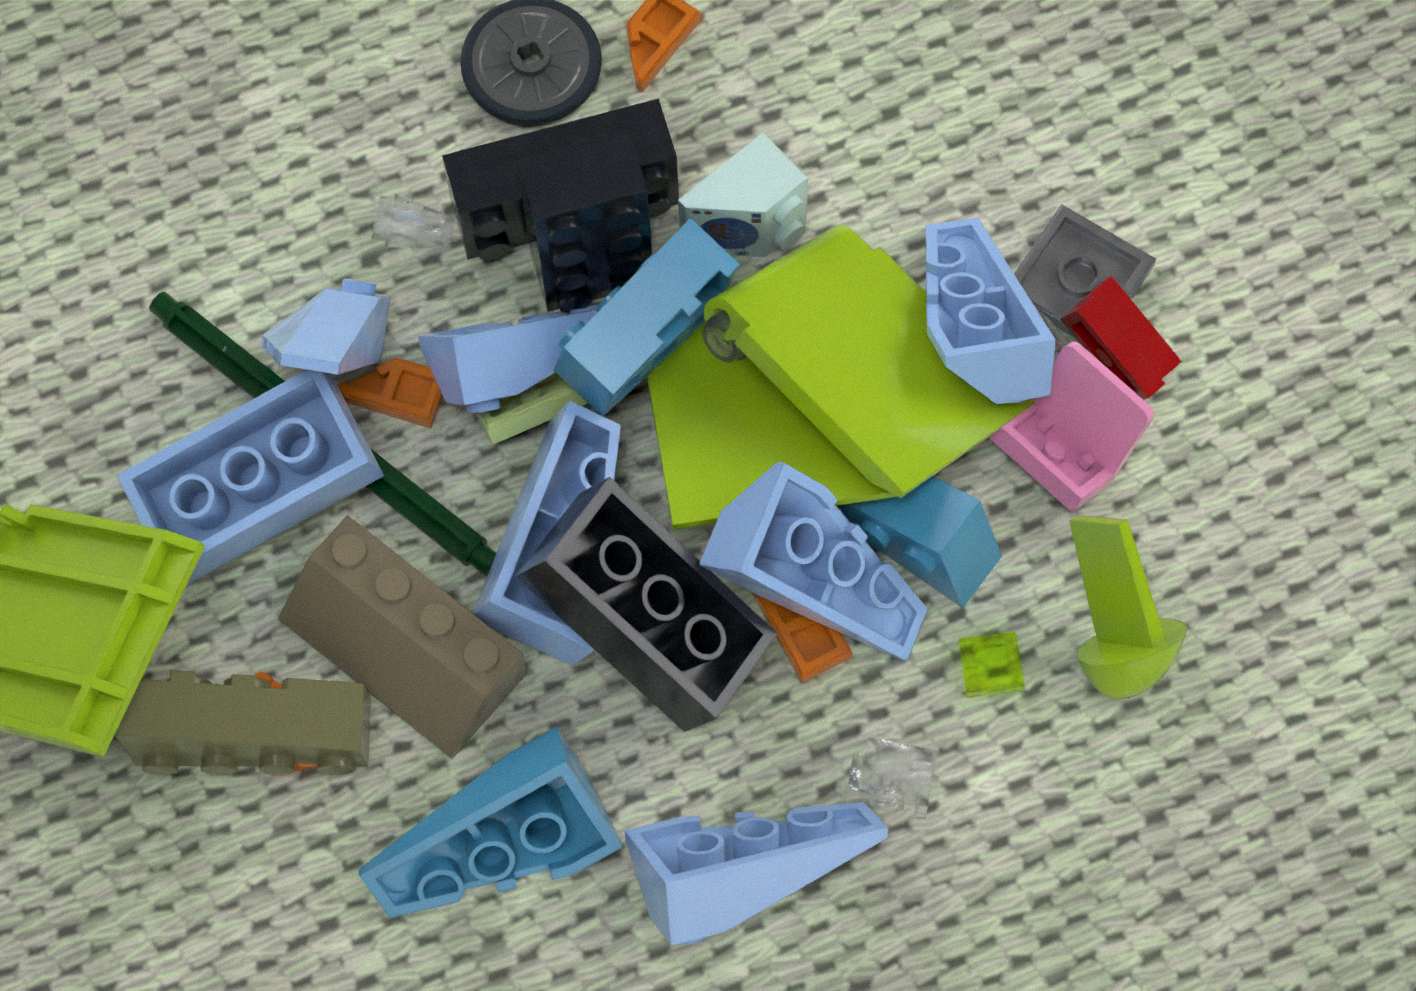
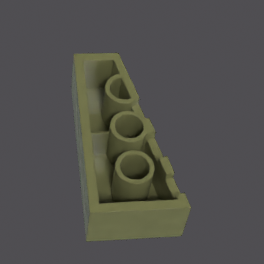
[115,670,371,775]

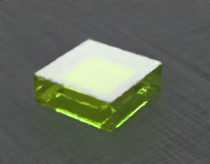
[958,632,1024,698]

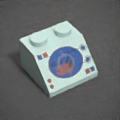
[678,133,808,257]

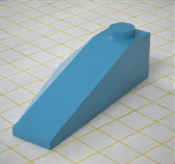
[359,727,623,918]

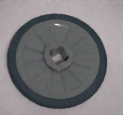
[460,0,602,125]

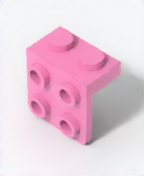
[990,342,1154,513]

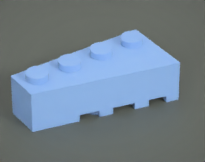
[472,401,621,666]

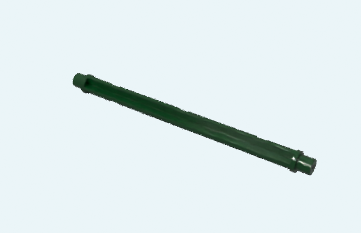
[149,292,496,577]

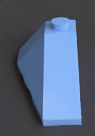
[925,217,1055,404]
[261,278,391,375]
[418,304,599,413]
[699,462,928,661]
[625,802,888,946]

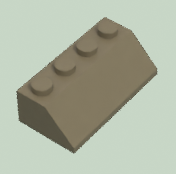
[278,515,527,759]

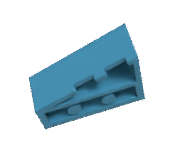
[554,218,740,416]
[837,476,1002,608]

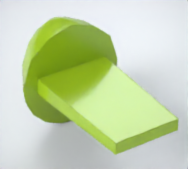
[1069,516,1187,700]

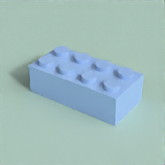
[117,370,384,586]

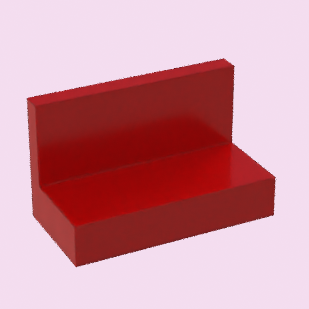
[1060,275,1182,400]

